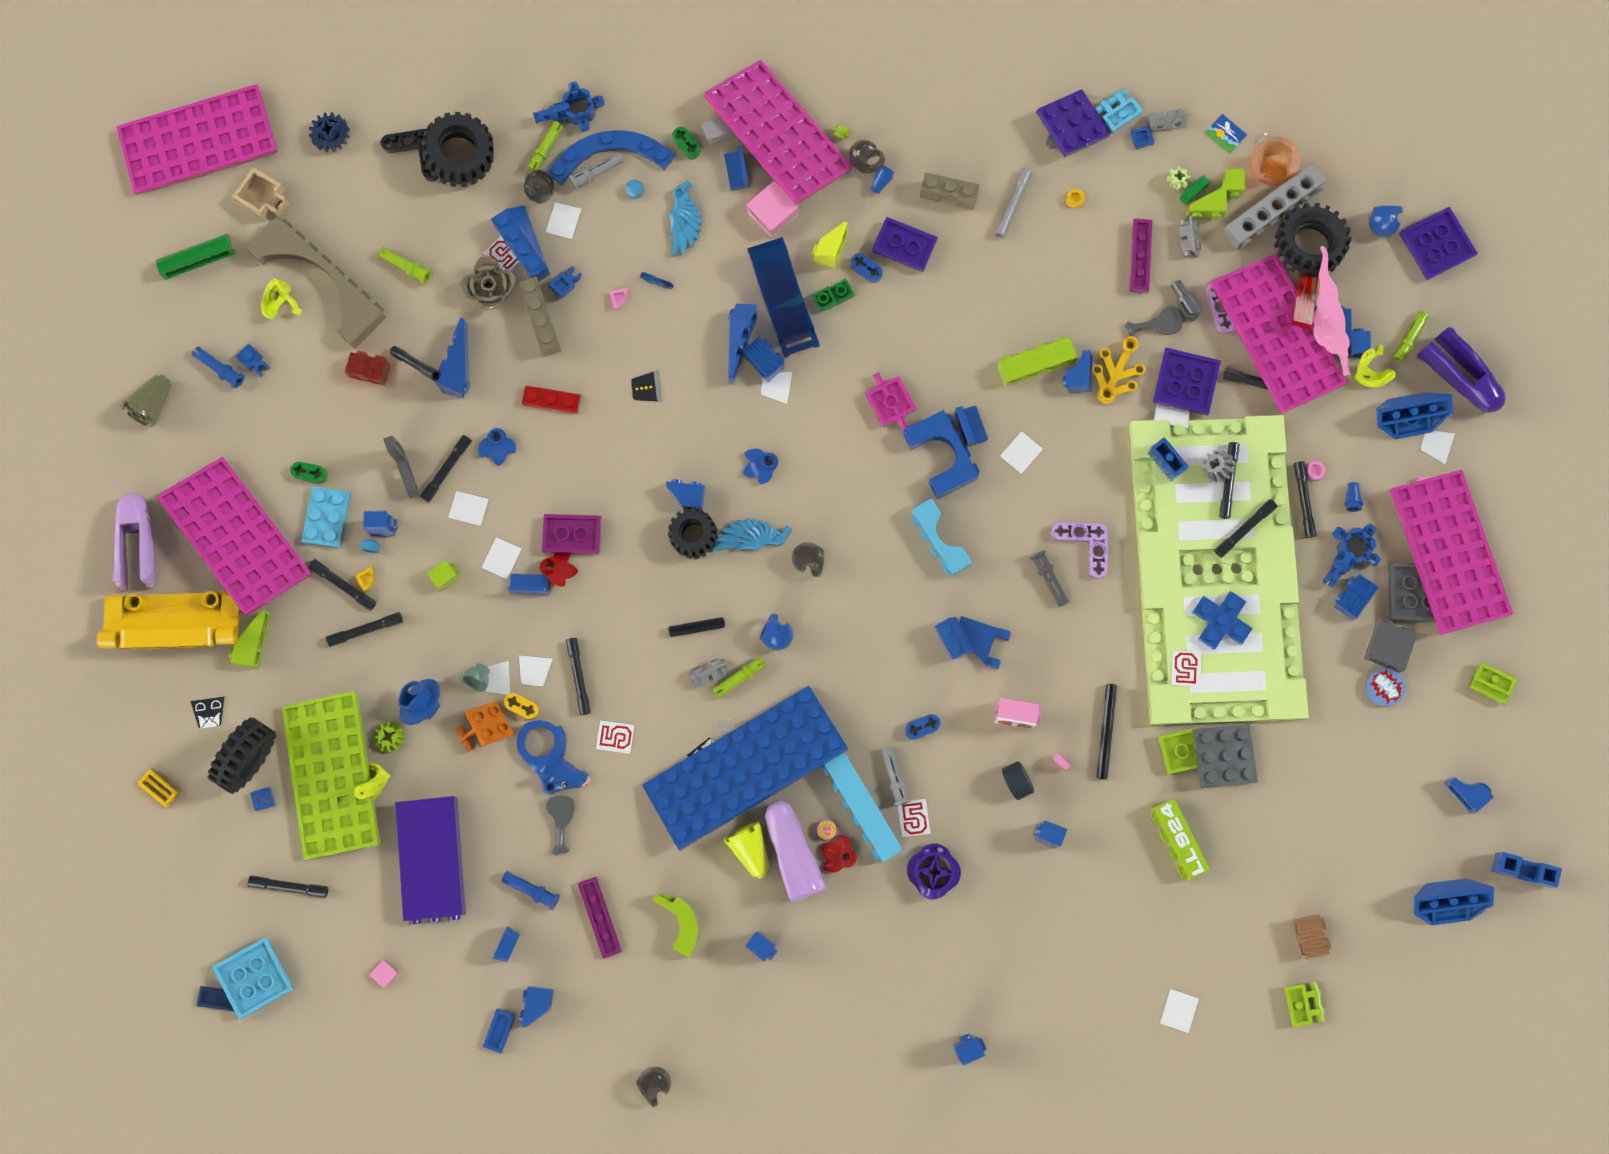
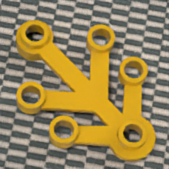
[1092,336,1145,404]

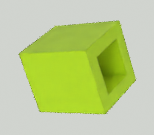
[427,560,460,591]

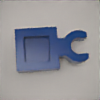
[548,266,582,299]
[235,343,270,377]

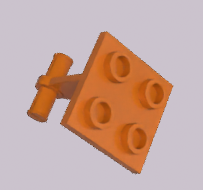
[455,701,514,752]

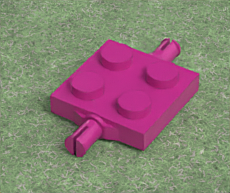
[865,372,917,431]

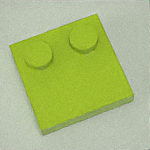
[1158,728,1198,775]

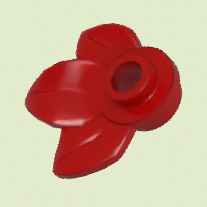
[540,553,578,587]
[821,834,857,873]

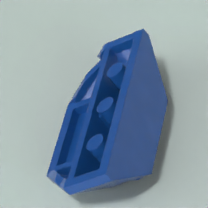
[1376,392,1453,439]
[1413,878,1494,925]

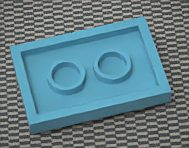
[301,486,351,548]

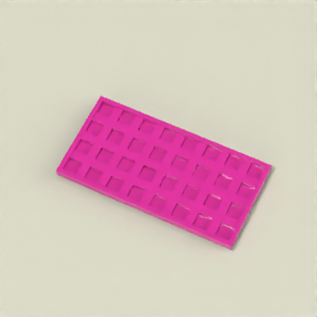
[704,60,853,205]
[116,84,278,195]
[1211,254,1348,414]
[157,457,311,617]
[1390,470,1513,635]

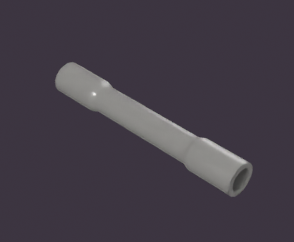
[994,168,1032,238]

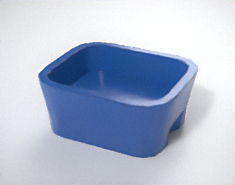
[492,926,520,962]

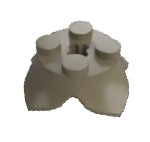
[459,255,516,310]

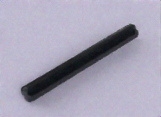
[1097,684,1117,780]

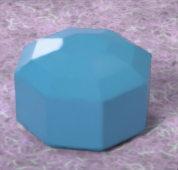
[625,179,644,199]
[360,539,380,553]

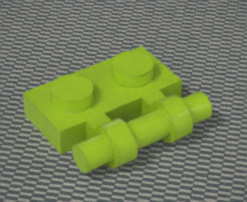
[1284,981,1326,1027]

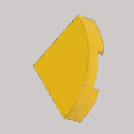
[355,566,375,593]

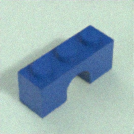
[1491,852,1562,888]

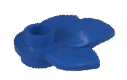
[478,428,516,466]
[743,448,778,484]

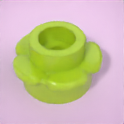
[833,124,850,140]

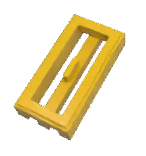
[137,768,180,808]

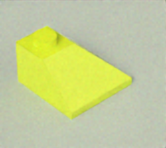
[812,221,848,269]

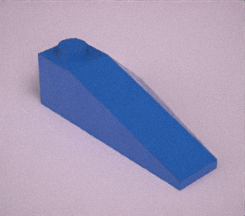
[728,304,758,385]
[435,317,470,398]

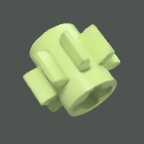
[1166,166,1191,191]

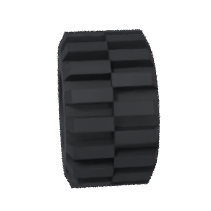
[668,508,718,559]

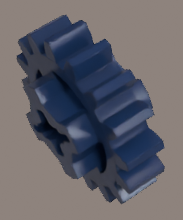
[309,112,350,153]

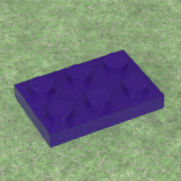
[872,217,938,272]

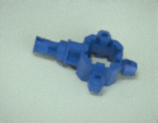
[533,81,605,132]
[1323,523,1381,587]

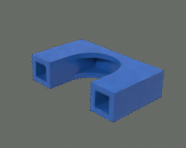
[902,410,980,500]

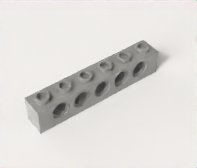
[1222,163,1327,249]

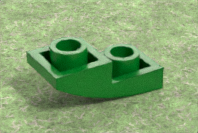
[812,278,856,312]

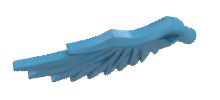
[669,180,702,257]
[712,518,792,552]

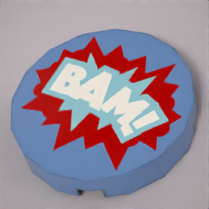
[1365,668,1406,707]

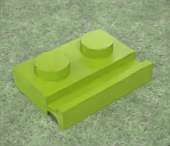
[1468,662,1518,705]

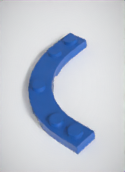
[547,130,676,186]

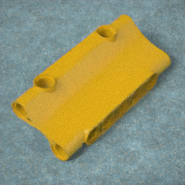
[97,591,241,650]

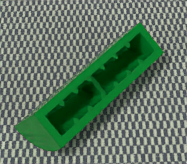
[156,233,235,280]

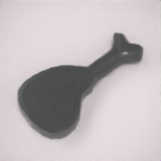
[1125,307,1182,337]
[546,795,575,855]

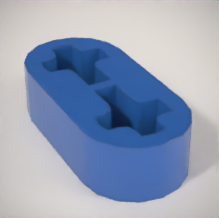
[851,253,882,283]
[905,714,940,740]

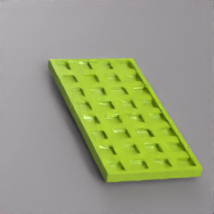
[282,691,380,860]

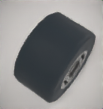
[1002,761,1034,800]

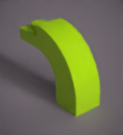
[652,893,699,958]

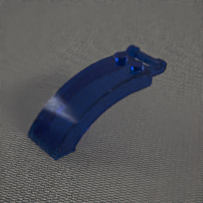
[747,237,820,358]

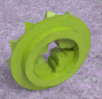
[373,721,405,753]

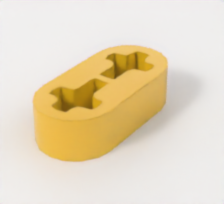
[504,693,539,720]

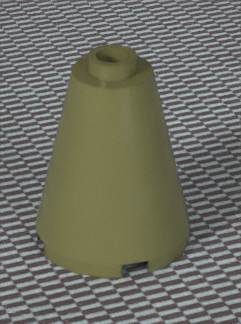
[120,374,171,428]

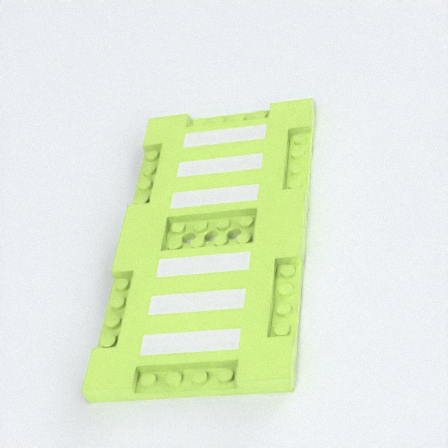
[1129,415,1309,725]

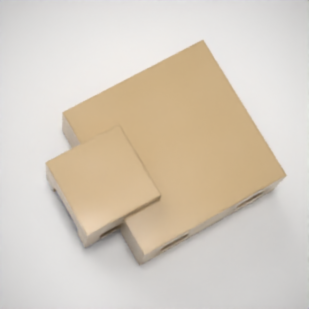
[232,168,290,220]

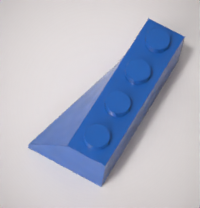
[491,206,550,282]

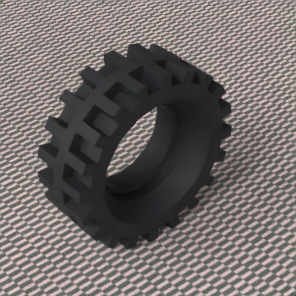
[1274,203,1352,277]
[208,717,276,794]

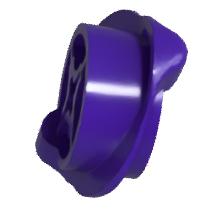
[907,843,961,900]

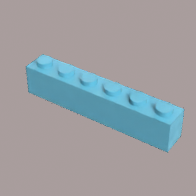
[821,752,903,863]

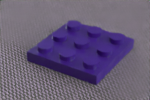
[1036,89,1111,157]
[1399,206,1478,281]
[1152,348,1221,416]

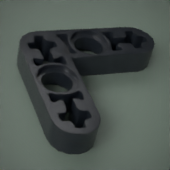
[381,129,439,182]

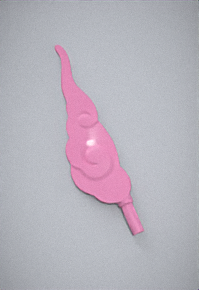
[1313,246,1351,375]

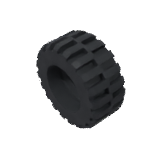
[422,112,494,187]

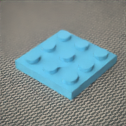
[212,937,294,1020]

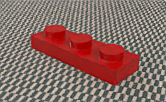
[522,385,581,414]

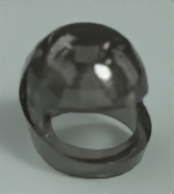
[849,140,885,174]
[524,170,555,204]
[792,542,824,577]
[636,1066,671,1108]

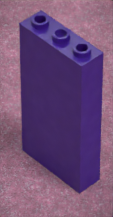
[395,796,466,925]

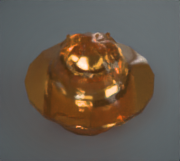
[1250,137,1301,185]

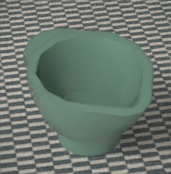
[459,663,490,692]

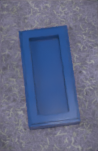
[483,1008,516,1054]

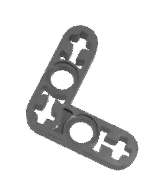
[383,435,419,498]

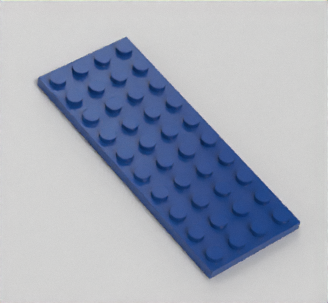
[642,686,849,851]

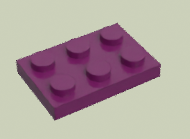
[542,514,602,554]

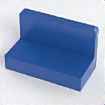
[724,146,749,191]
[954,405,988,447]
[507,574,550,595]

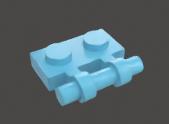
[1095,89,1143,134]

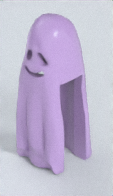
[112,493,155,591]
[765,801,826,902]

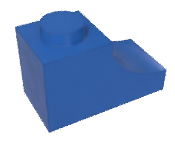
[1063,350,1093,393]
[1444,777,1494,813]

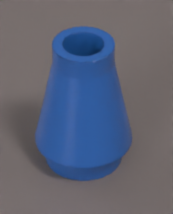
[870,165,894,194]
[1344,482,1364,512]

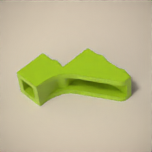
[1186,168,1245,220]

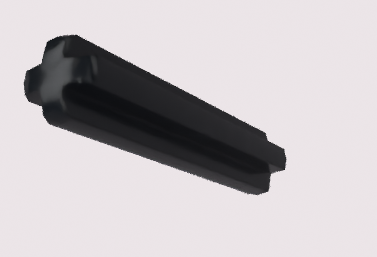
[668,617,725,637]

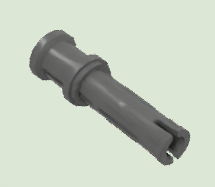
[1030,550,1069,607]

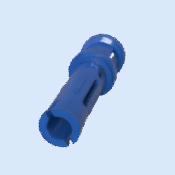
[192,346,245,389]
[501,871,560,910]

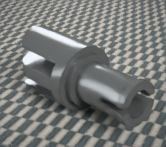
[1171,280,1202,322]

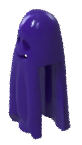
[1417,327,1506,413]

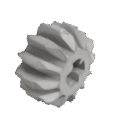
[1201,450,1236,483]

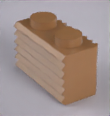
[1293,915,1331,959]

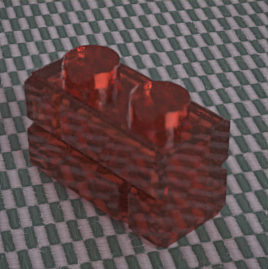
[345,351,390,386]

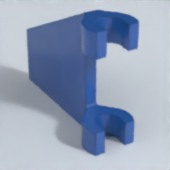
[959,616,1011,670]

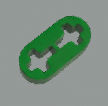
[672,127,700,159]
[1179,175,1211,206]
[290,462,328,484]

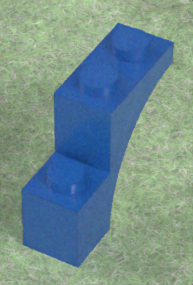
[1314,306,1371,358]

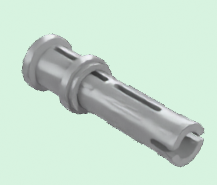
[568,152,623,190]
[880,746,911,806]

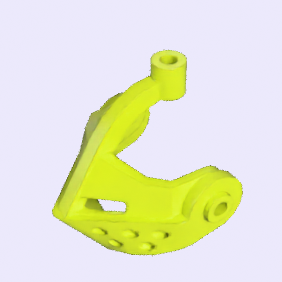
[261,278,302,319]
[1354,345,1396,387]
[354,763,391,800]

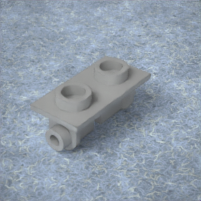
[1147,109,1188,132]
[1179,216,1201,257]
[688,658,729,688]

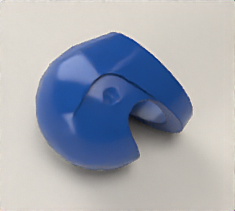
[1369,206,1403,237]
[760,613,793,651]

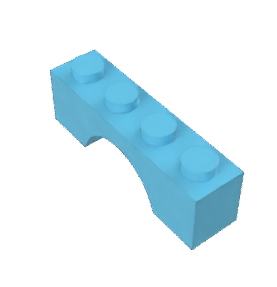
[910,498,972,577]

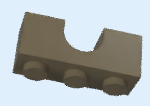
[920,172,980,210]

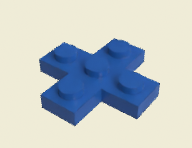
[1192,591,1253,650]

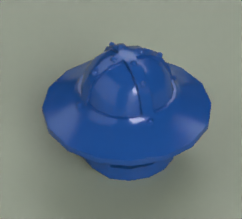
[398,679,440,726]

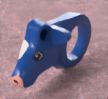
[517,720,591,795]

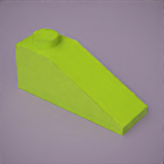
[229,609,271,669]

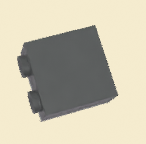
[1363,619,1418,673]

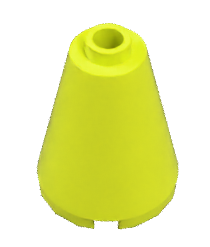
[724,821,770,879]

